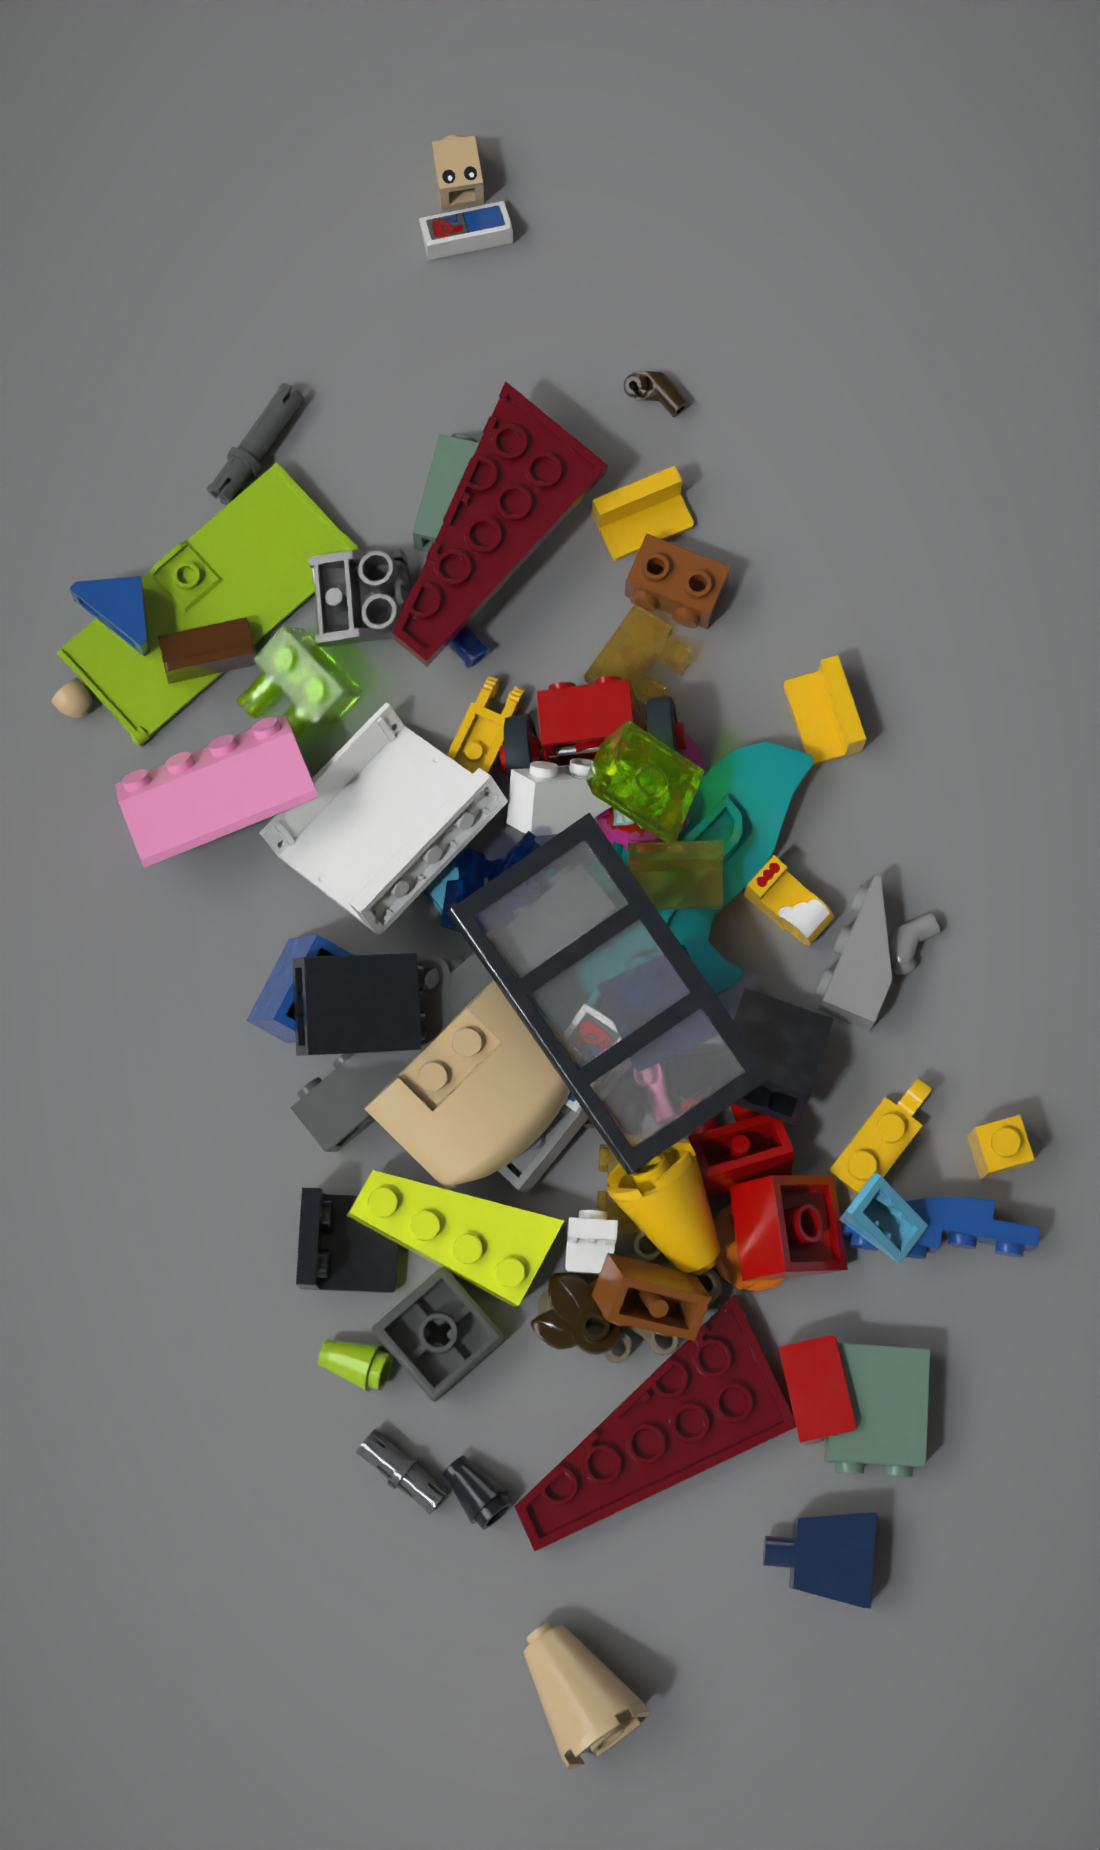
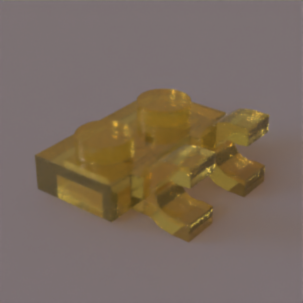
[584,604,692,705]

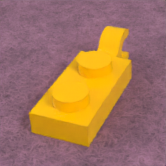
[827,1078,932,1195]

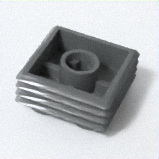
[372,1267,505,1402]

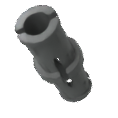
[355,1429,449,1515]

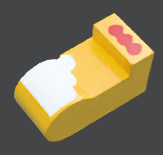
[744,855,835,946]

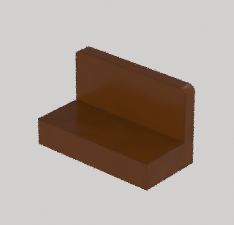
[157,617,257,684]

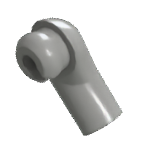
[888,913,940,975]

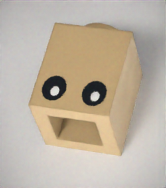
[432,134,484,210]

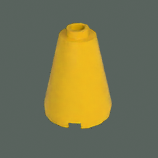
[606,1138,721,1275]

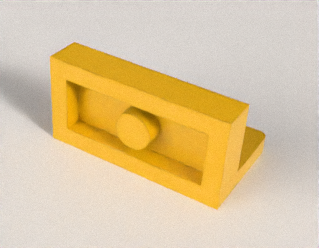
[592,465,694,561]
[783,655,866,766]

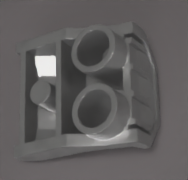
[309,549,413,647]

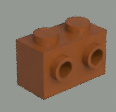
[625,534,731,629]
[592,1253,711,1341]

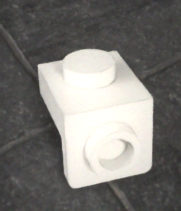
[565,1210,618,1274]

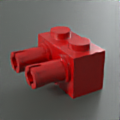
[680,1095,794,1199]

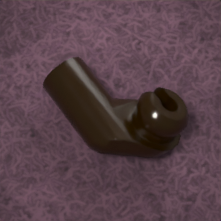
[623,371,689,417]

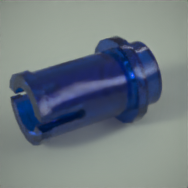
[449,625,490,668]

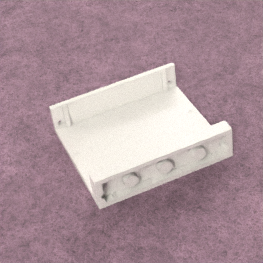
[259,702,508,936]

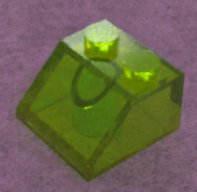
[585,720,705,845]

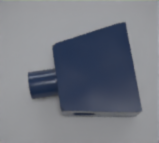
[763,1512,877,1609]

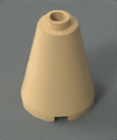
[523,1622,650,1770]

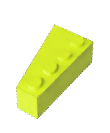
[347,1170,565,1307]

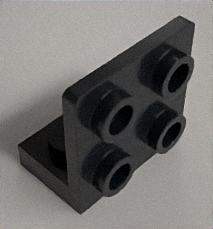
[296,1187,399,1293]

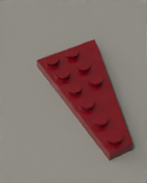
[392,381,608,667]
[514,1295,796,1552]

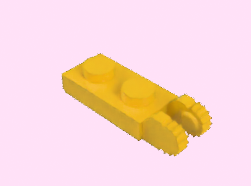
[447,675,525,775]

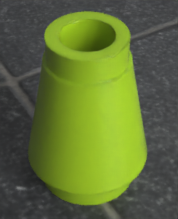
[318,1339,393,1392]

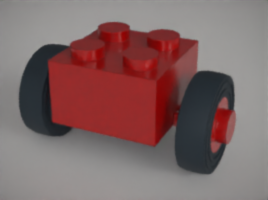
[500,676,687,782]

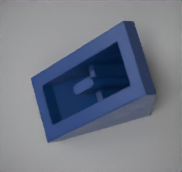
[69,576,150,656]

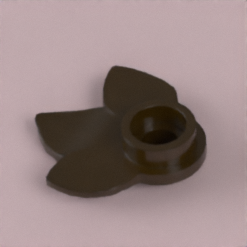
[530,1272,621,1355]

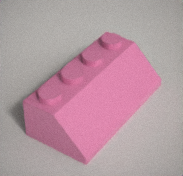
[115,715,319,868]

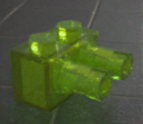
[236,626,364,740]

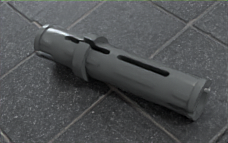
[207,383,305,505]

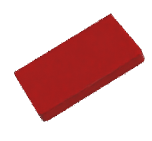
[778,1335,857,1445]

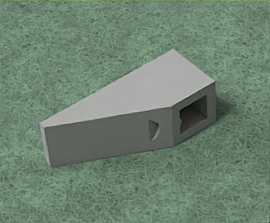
[815,874,892,1031]

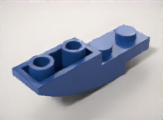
[842,1197,1040,1259]

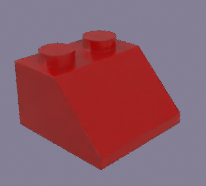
[729,1175,848,1281]

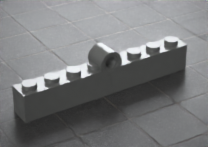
[290,863,621,1152]

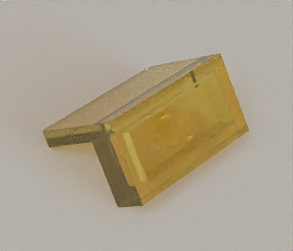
[628,841,724,910]

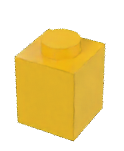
[966,1114,1035,1180]

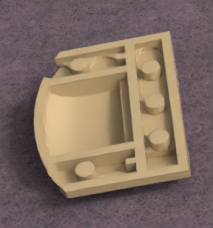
[364,980,582,1190]

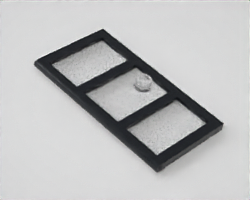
[447,812,772,1175]

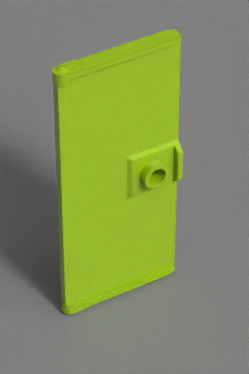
[56,462,359,747]

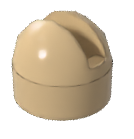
[51,678,92,718]

